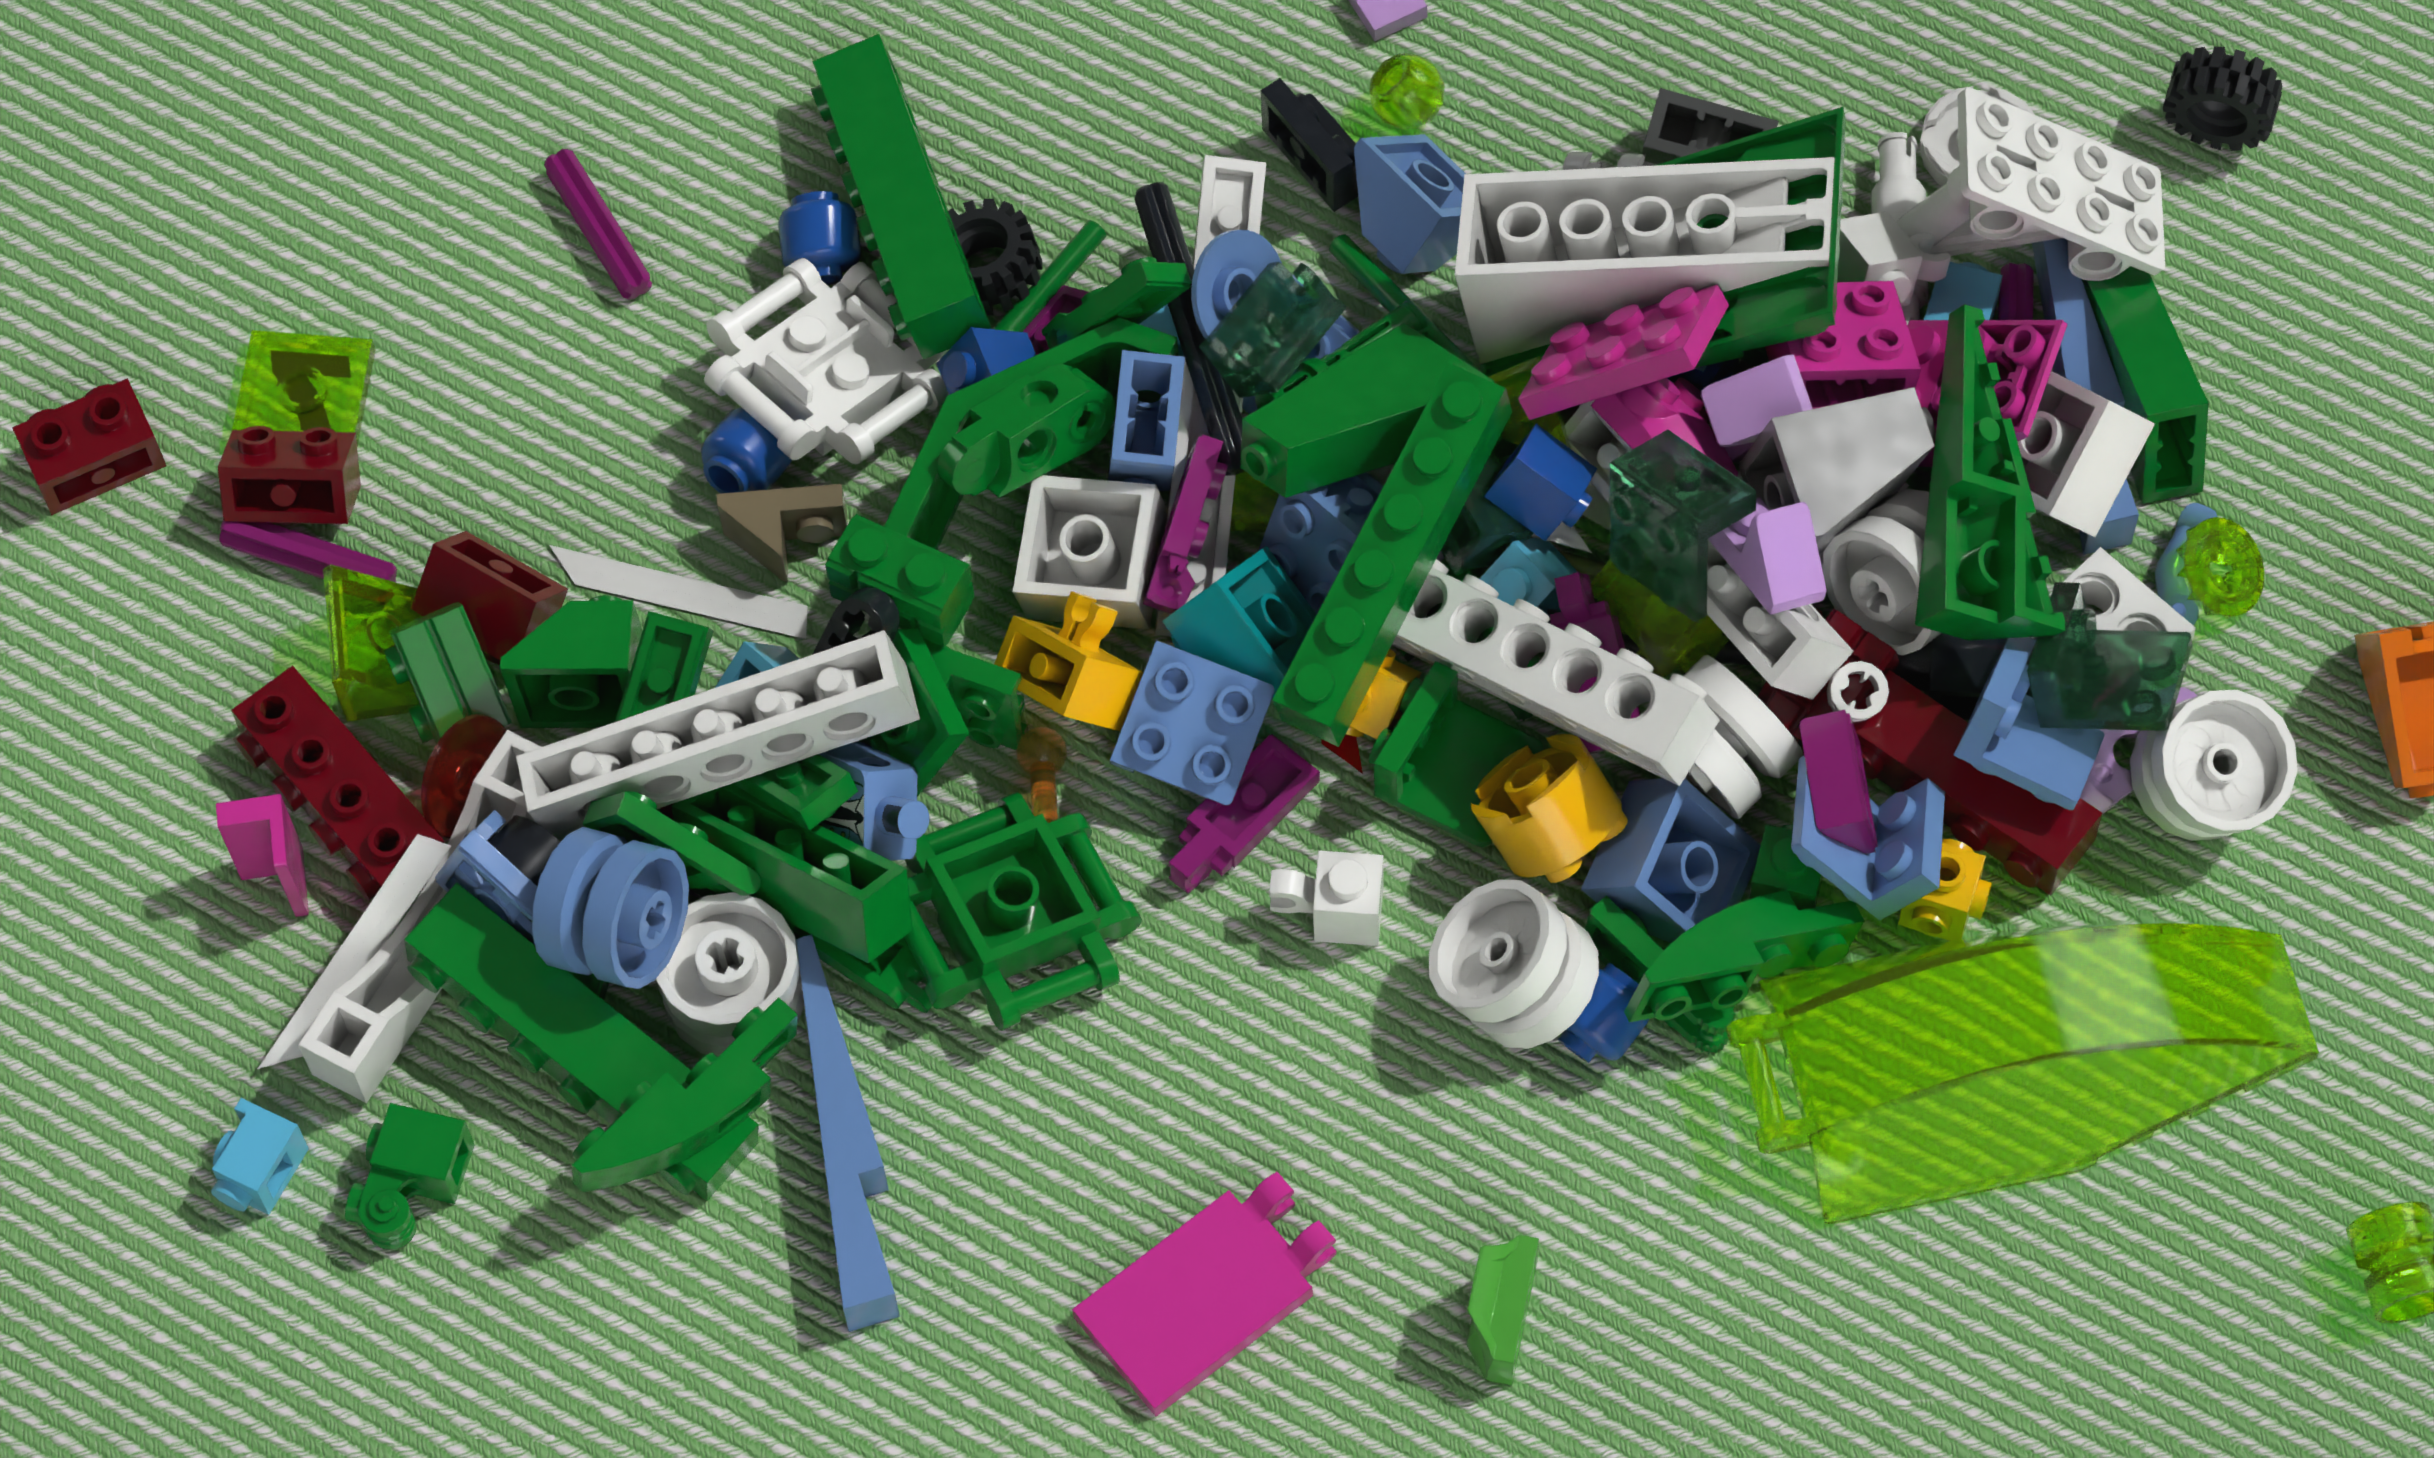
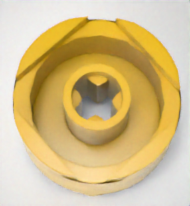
[1471,734,1628,883]

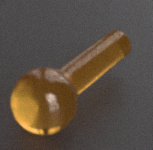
[1016,727,1067,823]

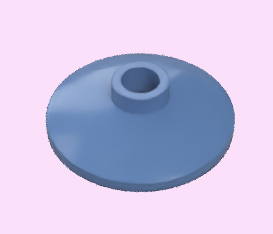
[1191,230,1287,356]

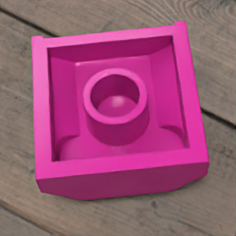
[1590,377,1738,500]

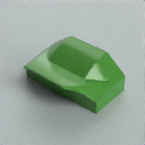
[1466,1235,1539,1386]

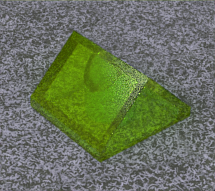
[323,564,423,721]

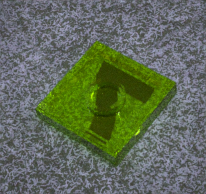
[231,330,376,447]

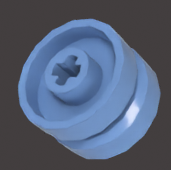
[532,827,689,989]

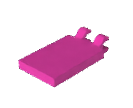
[1072,1172,1337,1417]

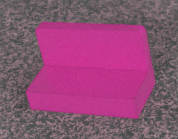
[216,794,309,917]

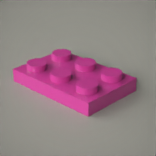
[1518,284,1729,420]

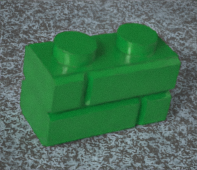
[825,514,974,647]
[383,602,512,752]

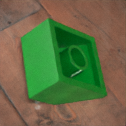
[500,595,642,728]

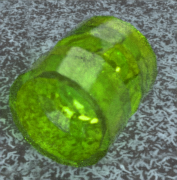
[2346,1201,2434,1324]

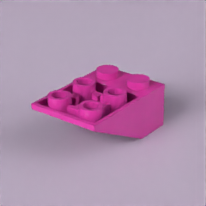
[1907,320,2068,467]

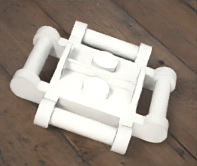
[704,258,949,464]

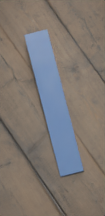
[2032,238,2139,555]
[796,934,900,1332]

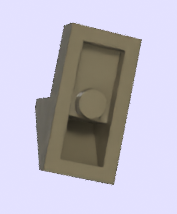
[716,484,848,582]

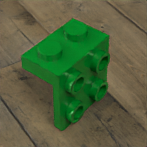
[1369,661,1543,847]

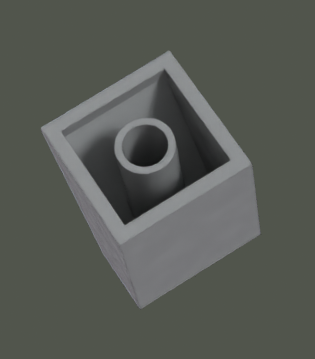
[1738,387,1935,554]

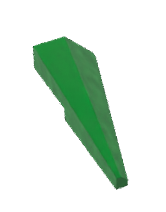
[1915,304,2065,641]

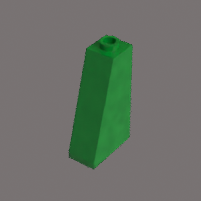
[2082,266,2209,504]
[1241,323,1494,498]

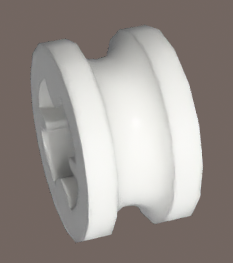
[1827,661,1889,722]

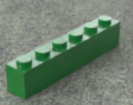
[811,34,991,360]
[1272,362,1512,747]
[404,882,759,1201]

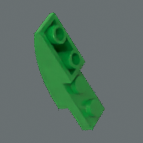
[1624,890,1865,1022]
[572,997,798,1192]

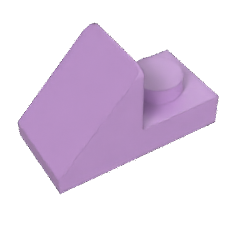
[1701,354,1813,462]
[1701,497,1827,615]

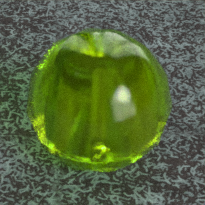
[1369,53,1445,130]

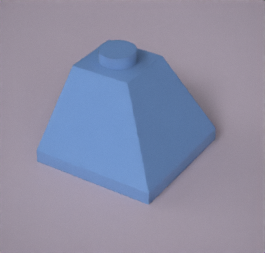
[1354,134,1466,274]

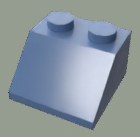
[1581,778,1761,943]

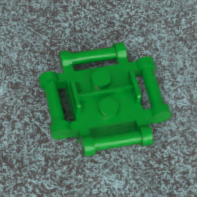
[903,792,1142,1031]

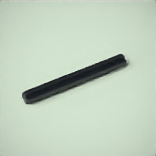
[1135,182,1246,476]

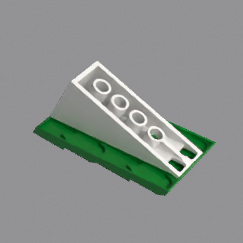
[1455,107,1846,418]

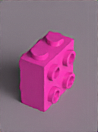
[1765,281,1921,409]

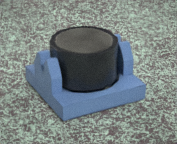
[435,810,560,945]

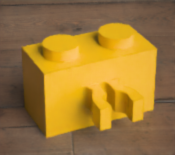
[994,591,1143,731]

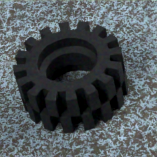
[2163,46,2283,151]
[949,199,1042,316]

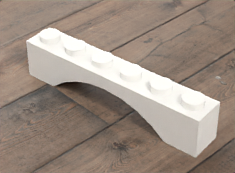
[298,730,541,1103]

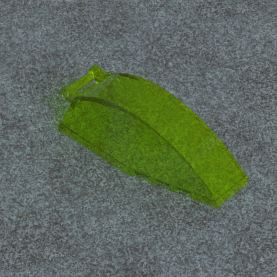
[1726,923,2319,1224]

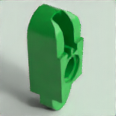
[937,363,1116,498]

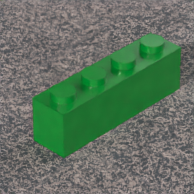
[671,784,913,963]

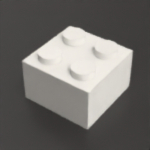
[2018,371,2155,537]
[1012,475,1167,630]

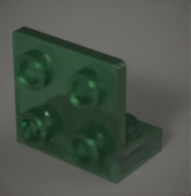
[1609,429,1756,622]
[2027,582,2193,731]

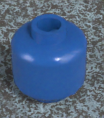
[778,191,861,285]
[701,407,792,494]
[1557,963,1649,1063]

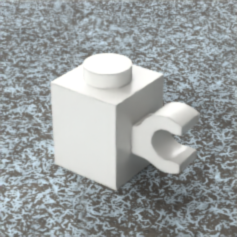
[1837,211,1951,306]
[1269,851,1384,946]

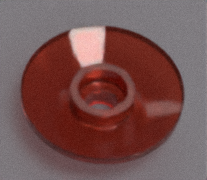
[421,714,506,839]

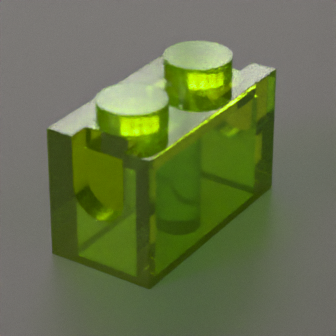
[1591,531,1730,678]

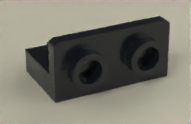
[1260,78,1358,212]

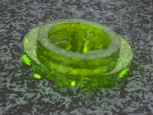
[2176,517,2264,619]

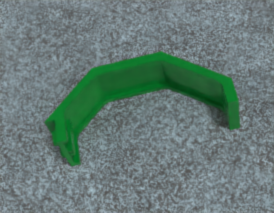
[884,318,1179,751]

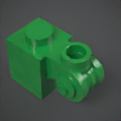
[345,1103,475,1250]

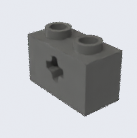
[1642,88,1779,164]

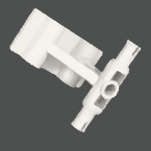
[1871,87,2165,325]

